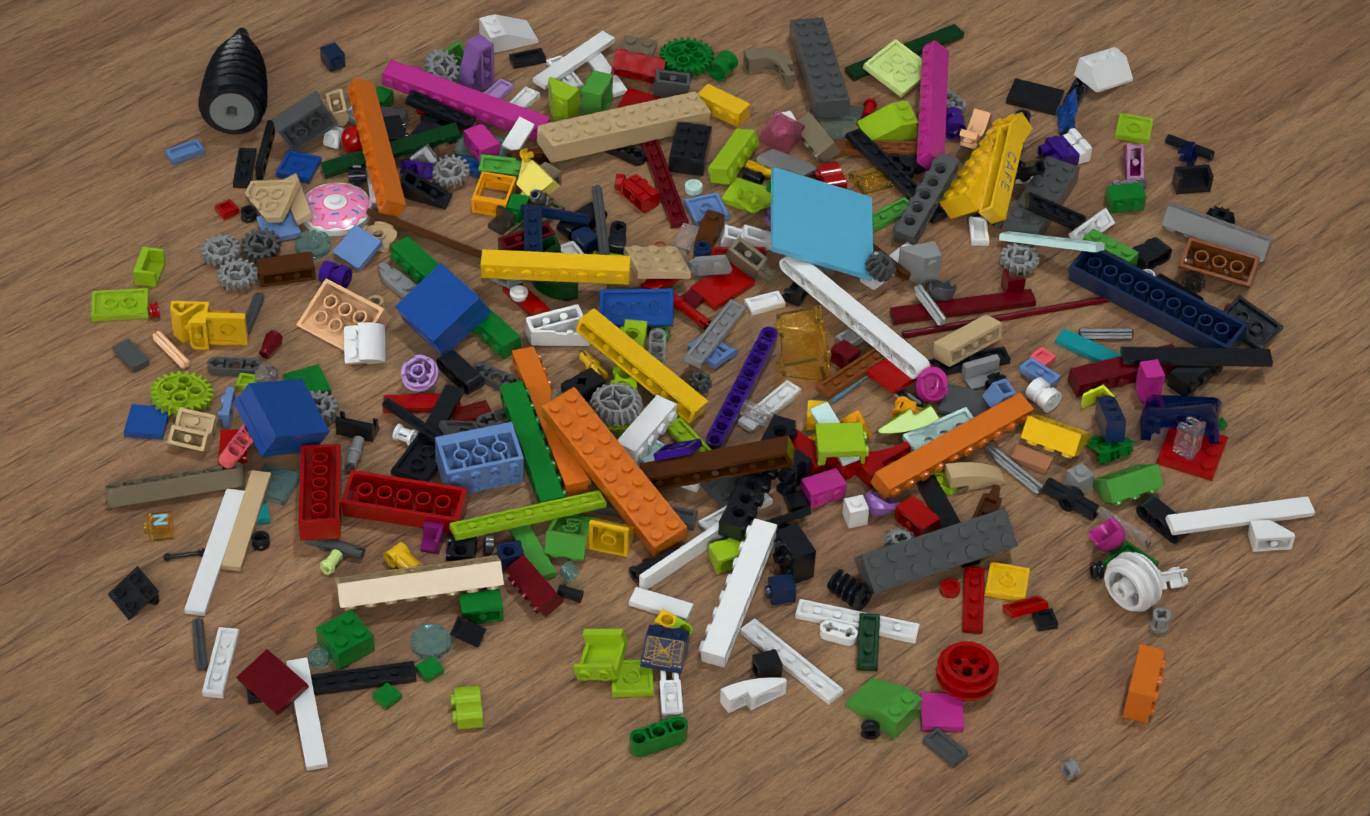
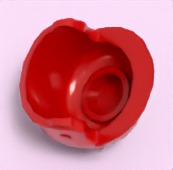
[340,125,363,154]

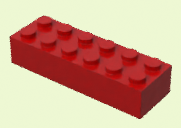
[298,444,342,541]
[341,470,469,533]

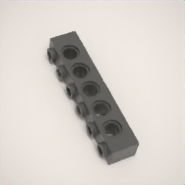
[892,153,959,245]

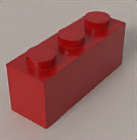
[610,49,666,84]

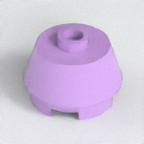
[401,355,438,392]

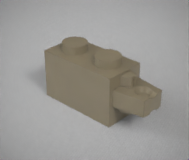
[726,237,775,283]

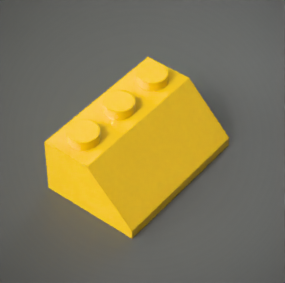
[1021,414,1091,459]

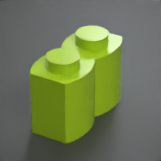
[450,685,483,730]

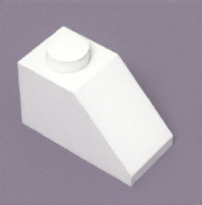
[1247,520,1295,552]

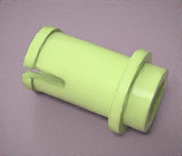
[320,549,343,574]

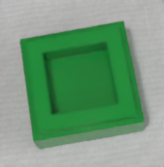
[415,656,444,683]
[372,682,402,710]

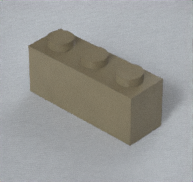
[793,112,841,164]

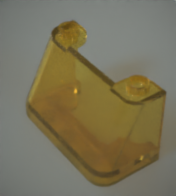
[774,305,831,382]

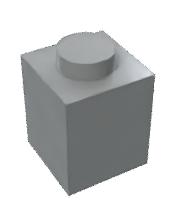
[1064,463,1094,494]

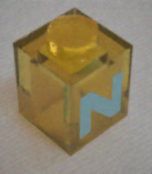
[144,511,174,542]

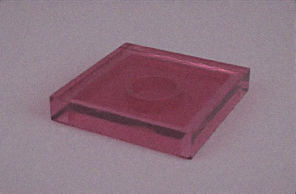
[759,110,805,155]

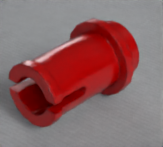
[862,98,877,118]

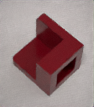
[1001,269,1026,292]

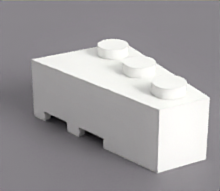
[524,304,590,346]

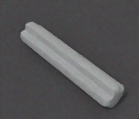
[914,284,947,326]

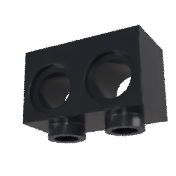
[446,534,477,561]

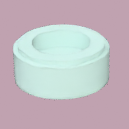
[685,179,703,196]

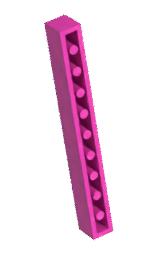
[917,40,949,171]
[382,59,550,141]

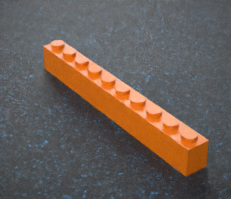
[347,77,406,217]
[512,346,591,497]
[870,392,1034,500]

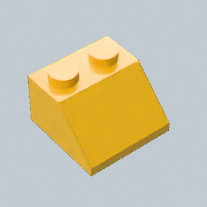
[589,519,634,557]

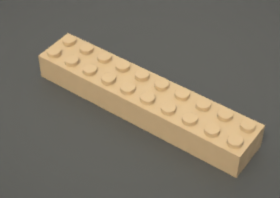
[537,91,711,163]

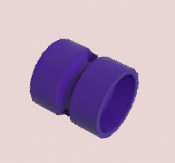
[945,107,966,140]
[318,260,353,289]

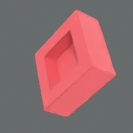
[1030,347,1056,367]

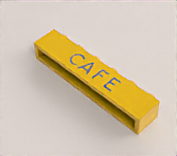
[978,122,1026,224]

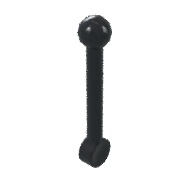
[163,548,205,561]

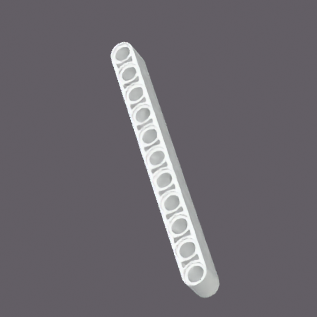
[779,256,930,379]

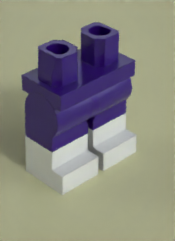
[1037,128,1093,165]

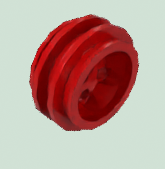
[936,641,999,701]

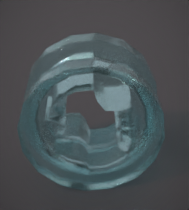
[559,561,580,582]

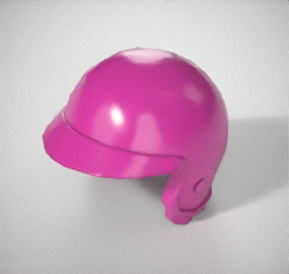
[915,367,949,403]
[1089,516,1126,552]

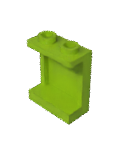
[814,423,869,465]
[573,629,629,681]

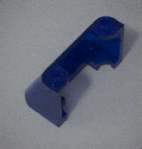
[1140,395,1222,444]

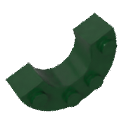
[531,235,578,301]

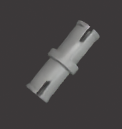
[344,436,365,471]

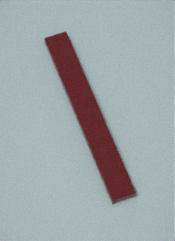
[640,139,689,229]
[889,289,1036,325]

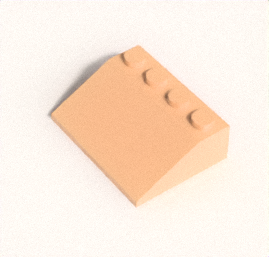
[296,279,392,351]

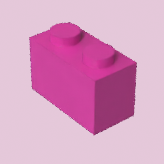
[464,124,501,162]
[800,468,847,508]

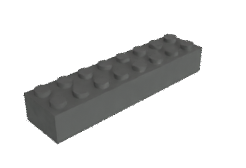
[789,17,850,119]
[854,508,1018,595]

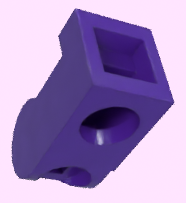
[400,160,434,180]

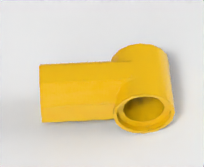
[383,542,423,569]

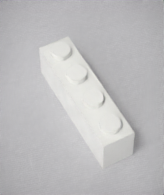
[618,395,678,463]

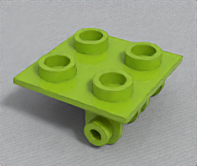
[733,186,771,213]

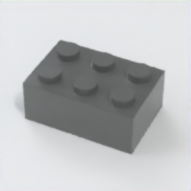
[272,91,338,152]

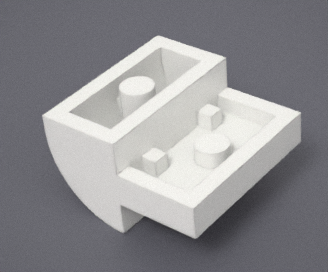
[344,322,386,365]

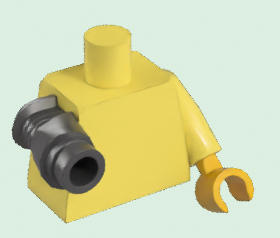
[516,148,560,206]

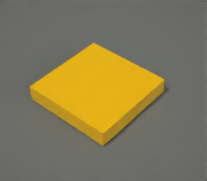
[984,561,1030,601]

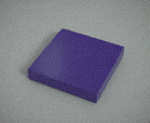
[653,438,703,461]

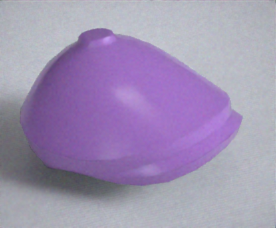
[864,491,900,517]

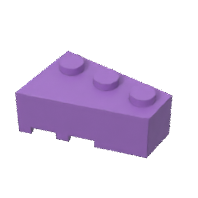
[457,34,495,92]

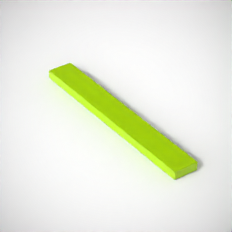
[450,490,607,541]

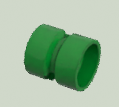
[707,50,738,81]

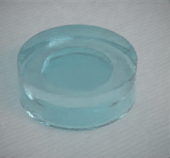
[308,648,329,669]

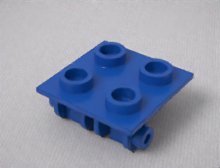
[1056,88,1078,135]

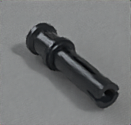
[628,543,681,583]

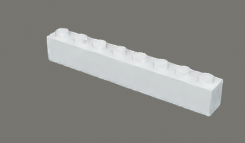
[699,518,777,668]

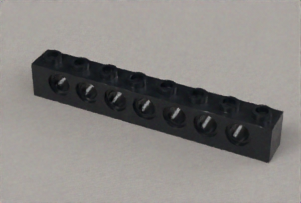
[718,414,798,541]

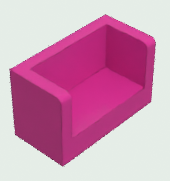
[1134,359,1165,404]

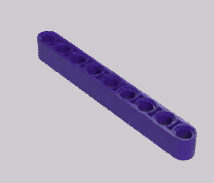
[706,326,778,450]

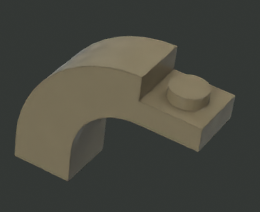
[743,48,795,89]

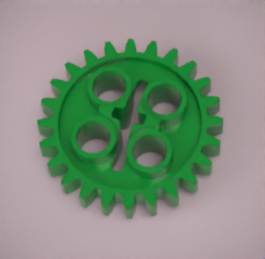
[659,37,714,78]

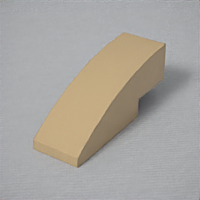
[944,462,1005,491]

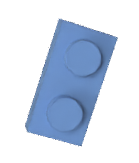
[1019,357,1061,388]
[218,387,236,428]

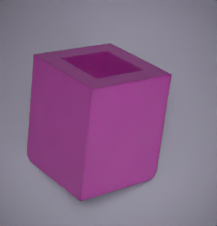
[420,520,445,554]

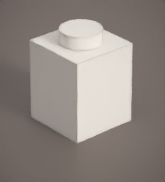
[842,495,869,528]

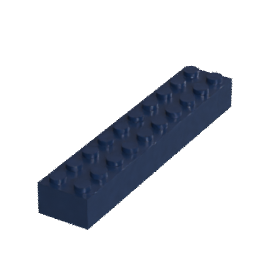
[1069,250,1248,348]

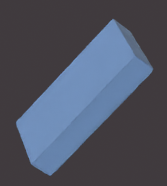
[165,139,205,165]

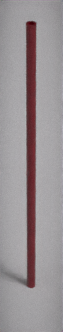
[902,296,1110,339]

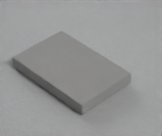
[756,149,816,178]

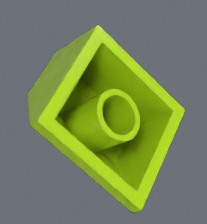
[548,77,579,122]

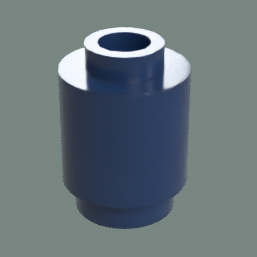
[693,241,712,259]

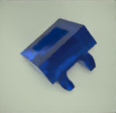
[1177,142,1198,166]

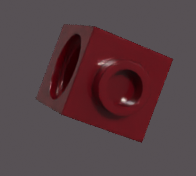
[830,339,861,369]

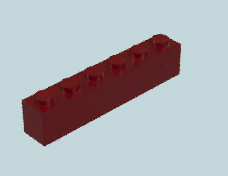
[1067,344,1178,397]

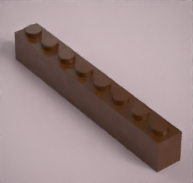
[639,435,795,491]

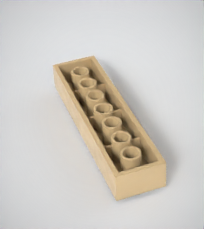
[335,555,504,610]

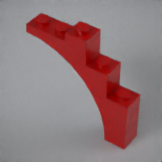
[791,430,911,489]

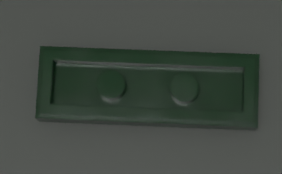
[857,613,880,672]

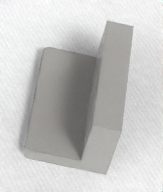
[961,354,1001,390]

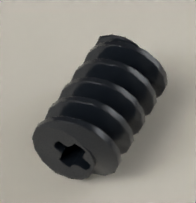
[827,569,872,611]

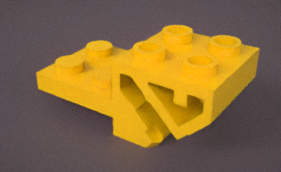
[170,301,248,350]

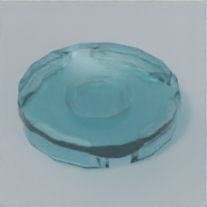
[295,230,331,259]
[410,624,452,660]

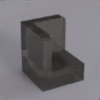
[488,205,515,236]

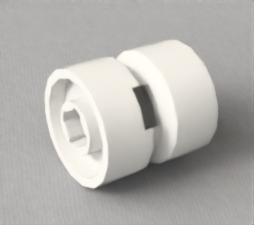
[1025,377,1062,412]

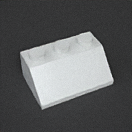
[1074,47,1133,93]

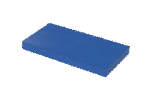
[599,289,674,327]

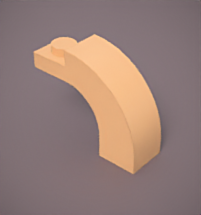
[959,108,993,150]

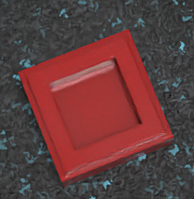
[214,199,240,220]

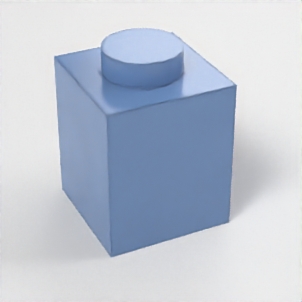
[982,378,1016,408]

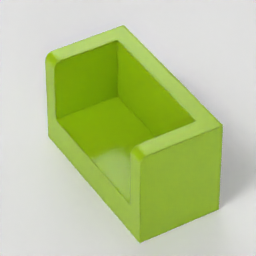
[133,247,166,288]

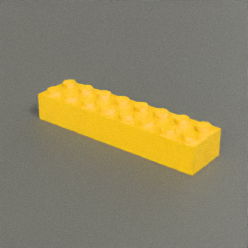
[939,112,1033,219]

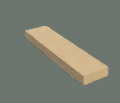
[283,173,314,225]

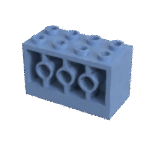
[435,422,524,493]

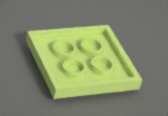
[863,39,922,98]

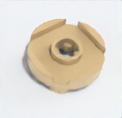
[363,221,397,253]

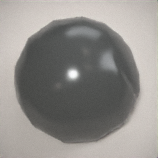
[928,280,957,301]

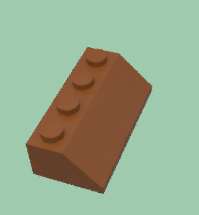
[1178,237,1260,288]

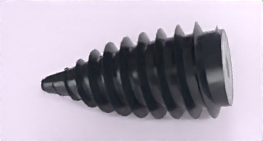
[198,28,268,135]

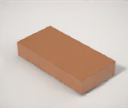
[1010,444,1054,474]

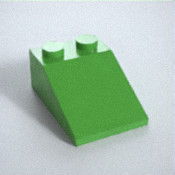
[544,514,597,561]
[845,678,923,739]

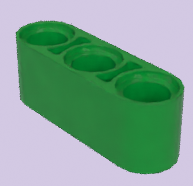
[629,716,688,757]

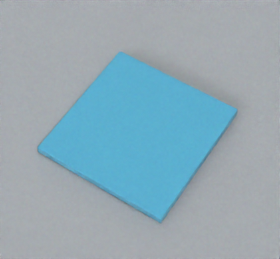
[771,167,873,281]

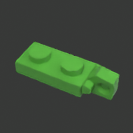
[478,154,521,177]

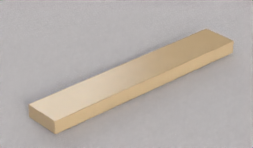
[221,470,272,572]

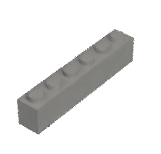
[1162,203,1274,263]

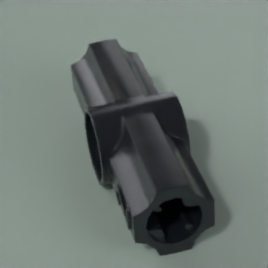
[1015,159,1046,182]
[1042,477,1101,521]

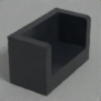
[1172,164,1214,194]

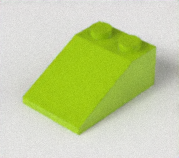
[857,101,919,141]

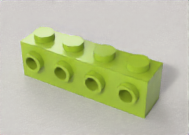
[708,128,759,185]

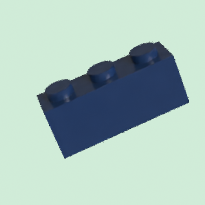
[1095,395,1126,442]

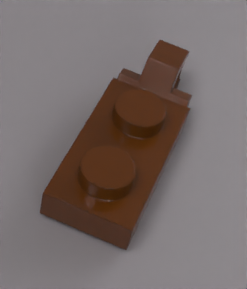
[972,485,1002,519]

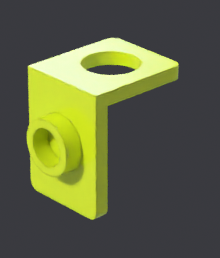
[1081,385,1117,408]

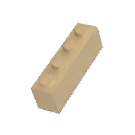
[933,314,1002,367]

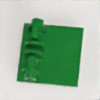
[1085,435,1136,464]

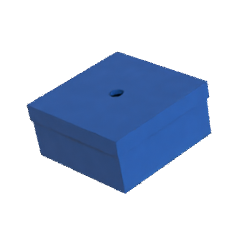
[395,263,491,356]
[233,379,330,457]

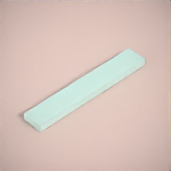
[999,231,1104,252]

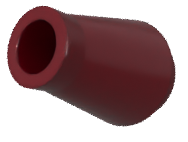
[259,330,283,359]

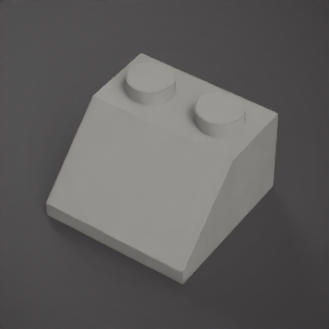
[898,241,942,285]

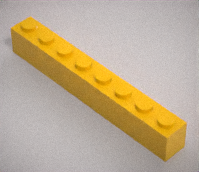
[481,249,631,285]
[575,308,709,424]

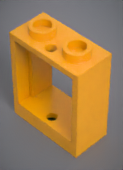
[471,171,517,218]

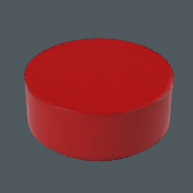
[940,578,961,598]

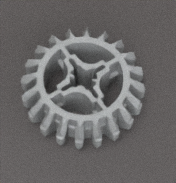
[590,382,643,428]

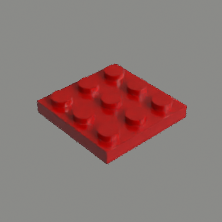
[1156,420,1228,481]

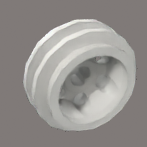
[1104,552,1163,612]

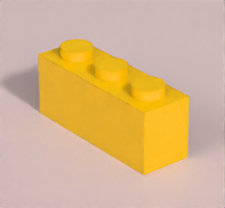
[697,84,751,128]

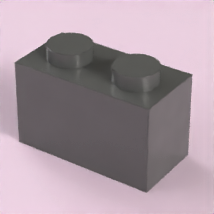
[653,69,690,97]

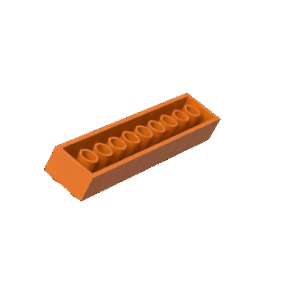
[542,387,687,557]

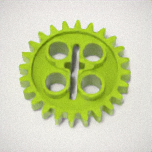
[150,370,213,418]

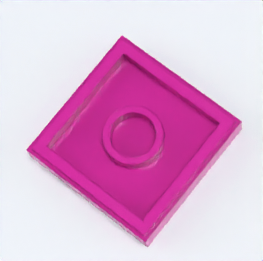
[920,692,964,732]

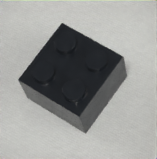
[773,523,816,584]

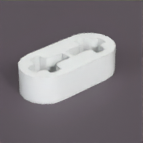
[819,620,858,646]

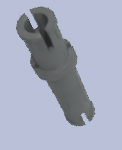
[305,539,366,560]

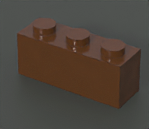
[256,251,316,287]

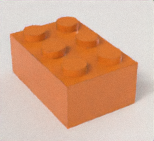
[1123,644,1167,723]

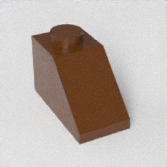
[694,209,725,248]

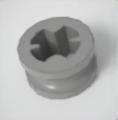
[1060,758,1081,780]

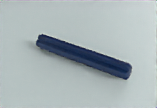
[520,204,591,225]

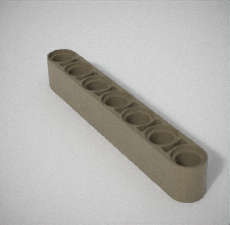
[105,463,245,507]

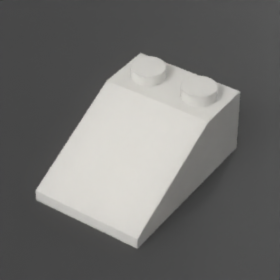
[479,14,538,53]

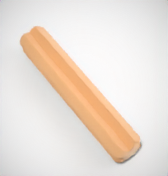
[153,331,190,369]

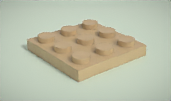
[624,245,691,279]

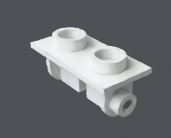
[1159,567,1188,590]

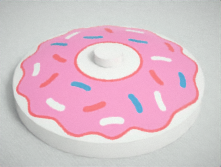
[303,183,372,236]

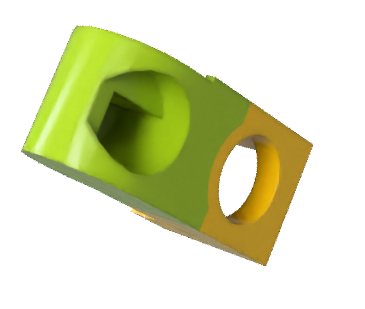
[653,609,694,639]

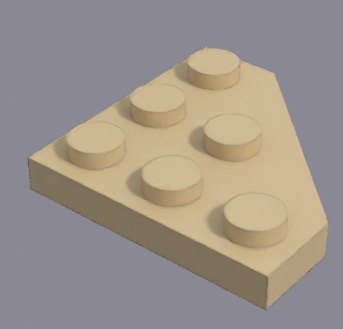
[245,179,301,223]

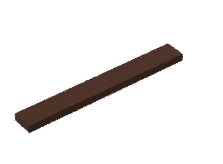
[366,208,482,259]

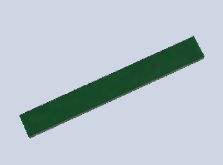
[845,24,964,81]
[321,122,461,179]

